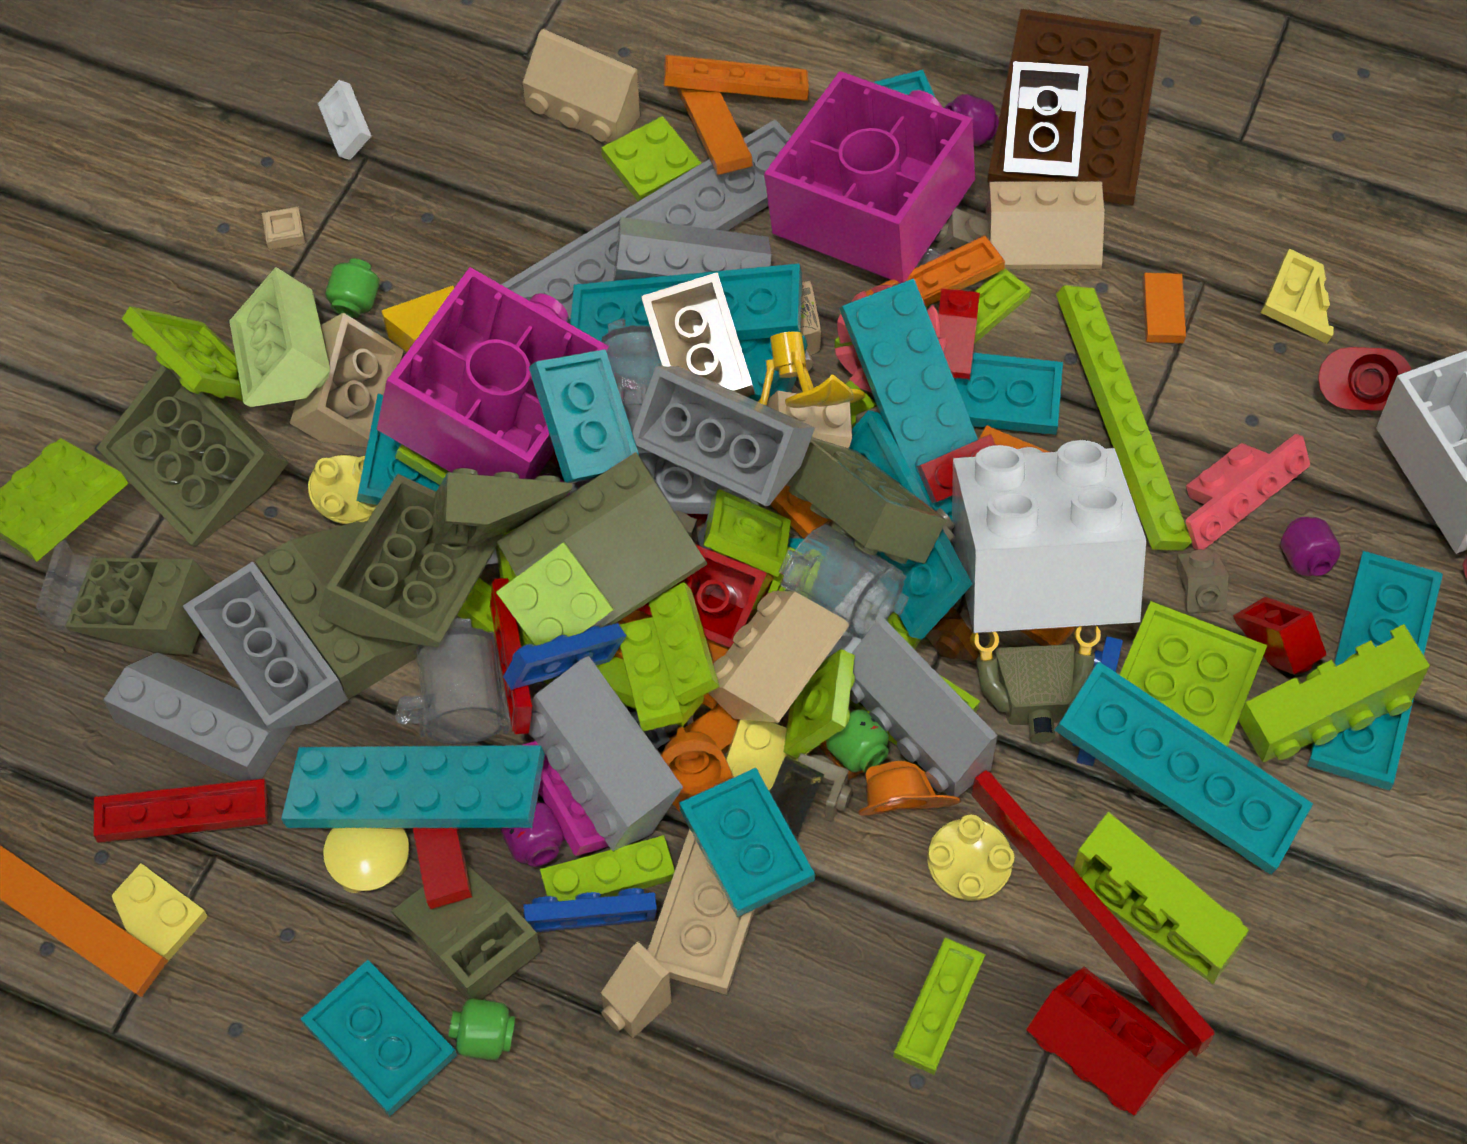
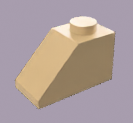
[601,942,671,1038]

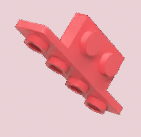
[1186,434,1310,550]

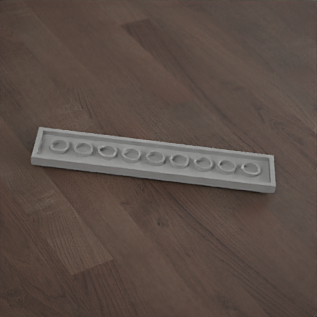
[501,119,791,324]

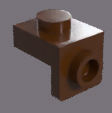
[926,606,981,661]

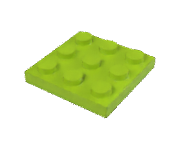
[122,306,243,402]
[0,438,129,562]
[1120,601,1267,747]

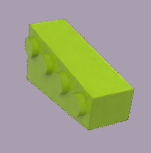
[1238,624,1430,763]
[1073,812,1249,984]

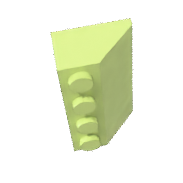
[229,267,331,407]

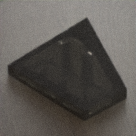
[770,756,825,841]

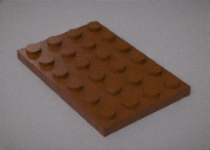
[987,9,1162,206]

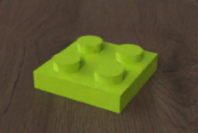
[601,116,702,202]
[703,488,791,577]
[496,542,614,646]
[783,649,855,758]

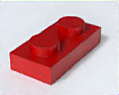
[916,434,996,503]

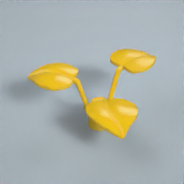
[758,332,866,408]

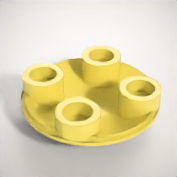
[308,455,377,524]
[927,815,1015,901]
[323,828,409,893]

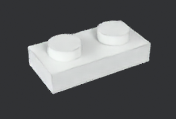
[318,80,371,160]

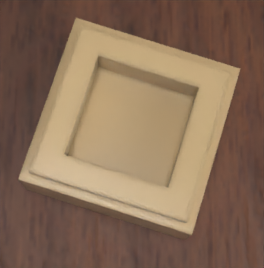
[262,207,305,250]

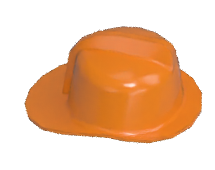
[661,727,734,812]
[858,761,961,816]

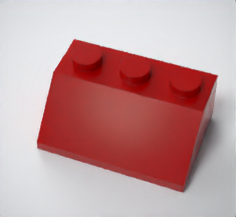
[637,545,774,648]
[1026,967,1191,1116]

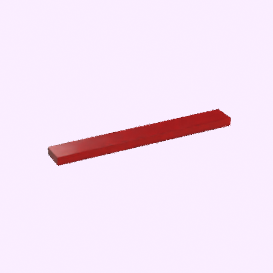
[972,770,1214,1057]

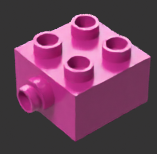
[764,71,975,283]
[377,267,609,480]

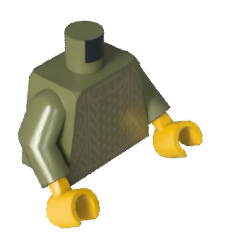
[970,625,1101,743]

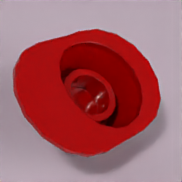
[1318,347,1411,411]

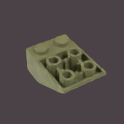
[432,468,572,546]
[65,558,216,655]
[391,864,541,1000]

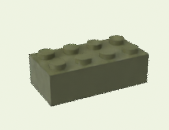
[787,437,947,564]

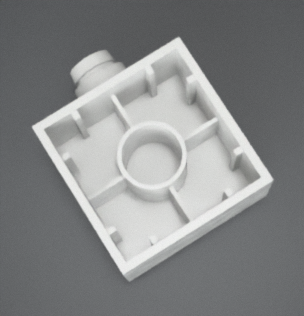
[1376,350,1467,554]
[952,440,1146,633]

